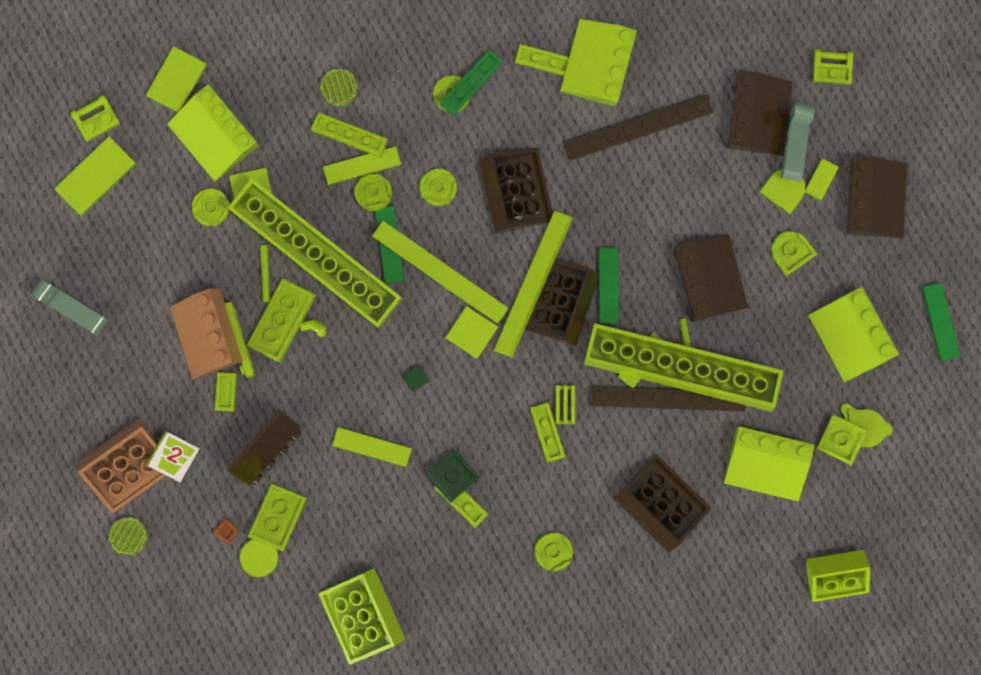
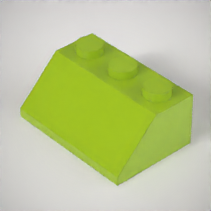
[807,550,870,602]

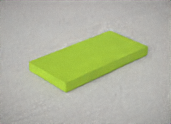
[54,136,136,216]
[246,278,316,363]

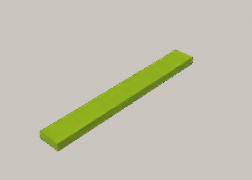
[494,211,573,358]
[372,221,509,324]

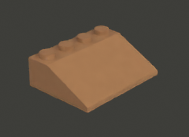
[170,289,243,380]
[76,419,166,514]

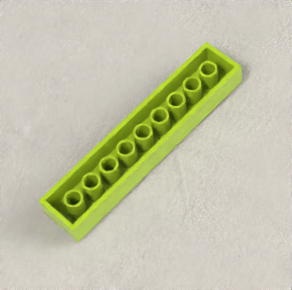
[228,178,403,329]
[584,323,784,412]

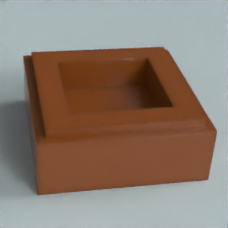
[213,518,241,545]

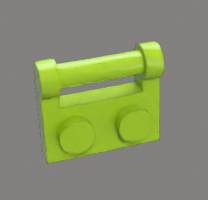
[813,49,853,85]
[70,94,120,142]

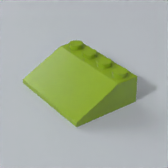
[560,19,637,107]
[167,84,259,182]
[808,287,899,383]
[724,427,815,502]
[318,568,406,665]

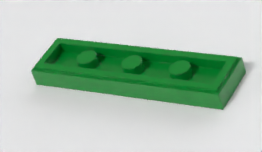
[439,50,503,116]
[375,206,404,284]
[599,248,619,324]
[921,283,961,361]

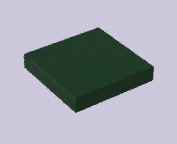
[425,449,480,503]

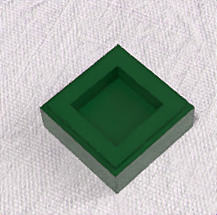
[403,365,429,391]

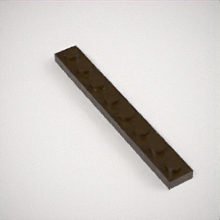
[564,95,713,161]
[591,387,745,412]

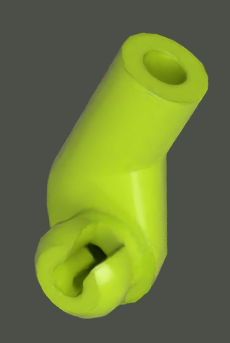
[300,319,327,337]

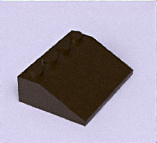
[727,70,793,156]
[479,148,553,233]
[846,156,907,239]
[674,235,749,322]
[525,259,600,346]
[226,410,302,486]
[614,454,711,553]

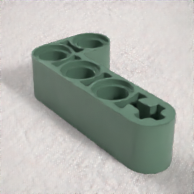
[781,102,815,182]
[31,279,109,336]

